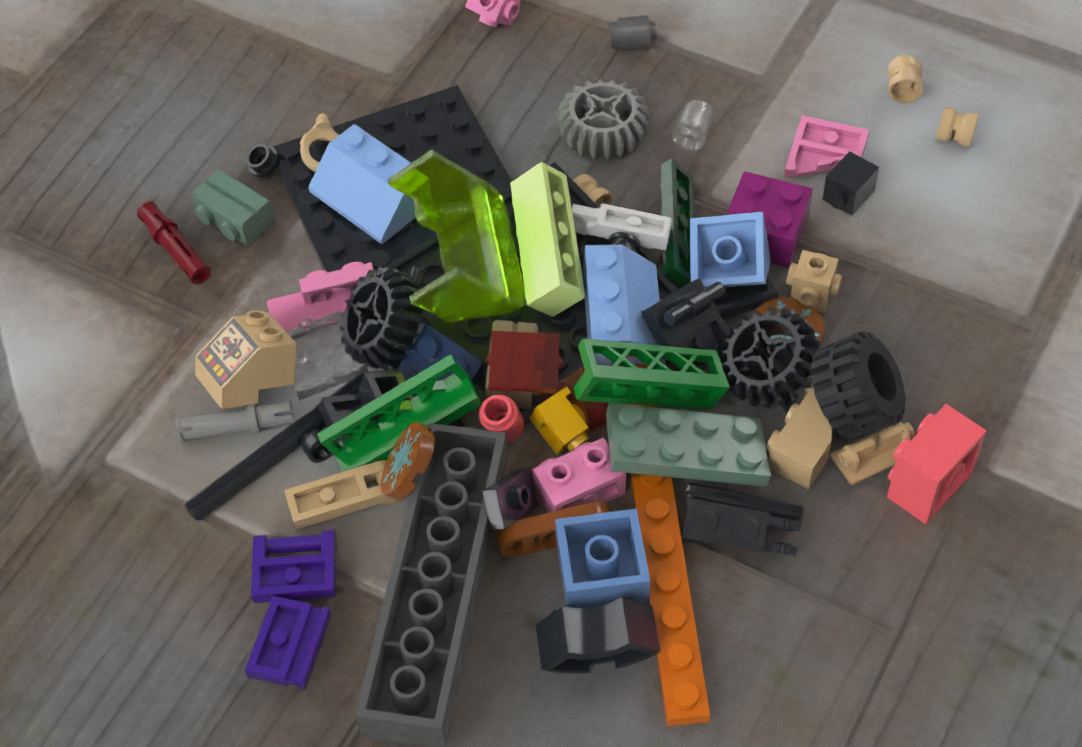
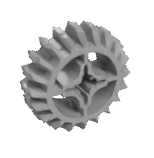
[558,78,649,160]

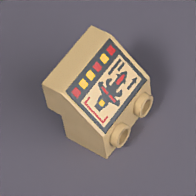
[195,310,296,409]

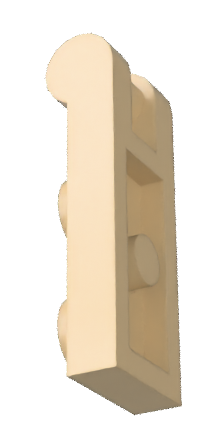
[284,460,400,530]

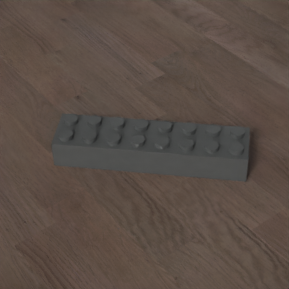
[355,423,508,747]

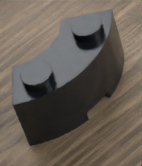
[536,597,661,674]

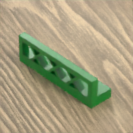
[574,339,730,410]
[317,354,482,472]

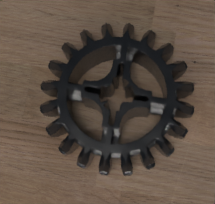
[339,267,425,369]
[718,306,821,409]

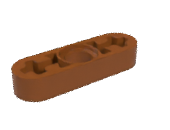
[496,501,610,557]

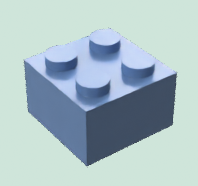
[555,509,650,608]

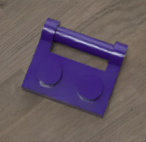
[251,529,337,603]

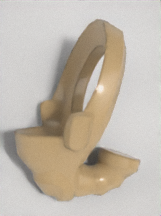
[299,113,340,172]

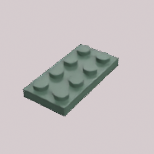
[606,403,771,487]

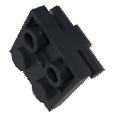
[641,278,732,371]

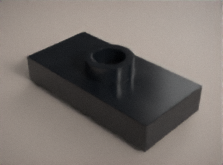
[713,275,779,319]
[483,467,539,530]

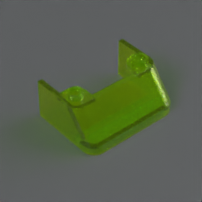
[388,150,526,322]

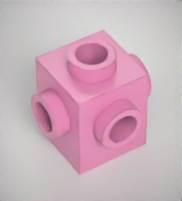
[465,0,521,28]

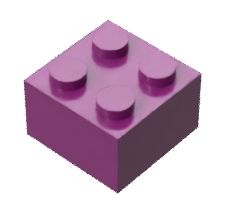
[726,171,813,268]

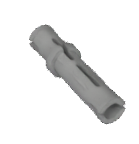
[175,400,295,442]

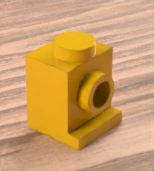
[529,386,590,455]

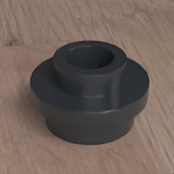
[246,144,280,177]

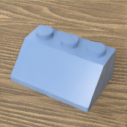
[308,124,432,244]
[582,245,665,365]

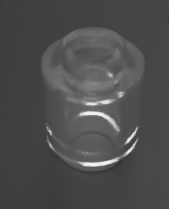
[672,100,714,150]

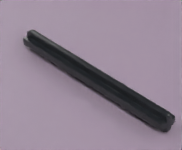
[185,371,367,521]

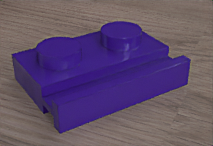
[245,596,332,690]

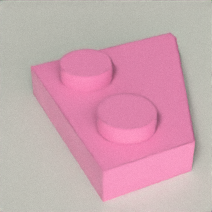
[784,115,869,178]

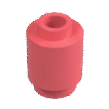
[479,395,524,443]

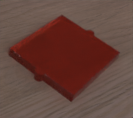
[486,331,563,393]

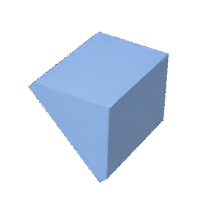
[690,212,771,288]

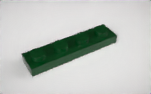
[660,159,695,287]

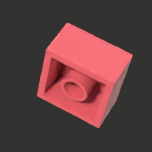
[887,404,987,524]

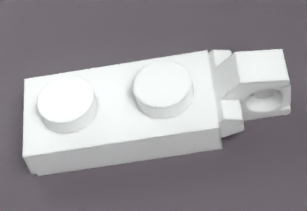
[572,203,672,250]

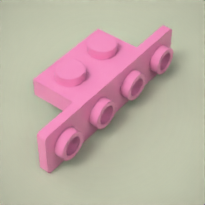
[267,262,373,333]

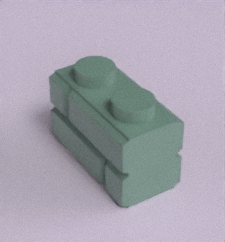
[192,170,276,246]

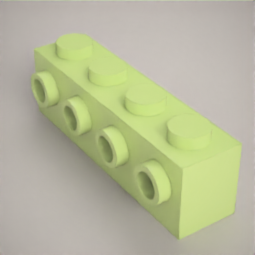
[510,162,586,317]

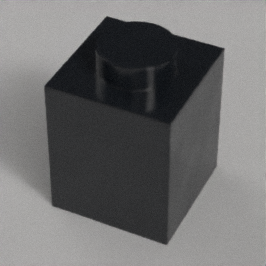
[822,151,879,216]

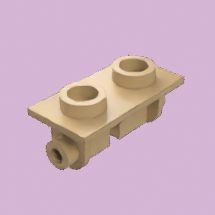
[830,422,915,485]

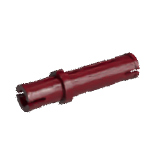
[137,201,211,285]

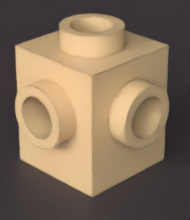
[786,250,842,314]

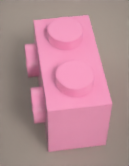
[533,438,626,513]

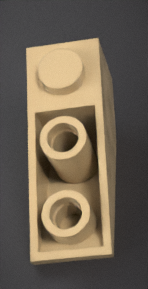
[766,379,832,490]

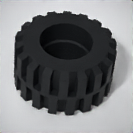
[811,331,906,439]

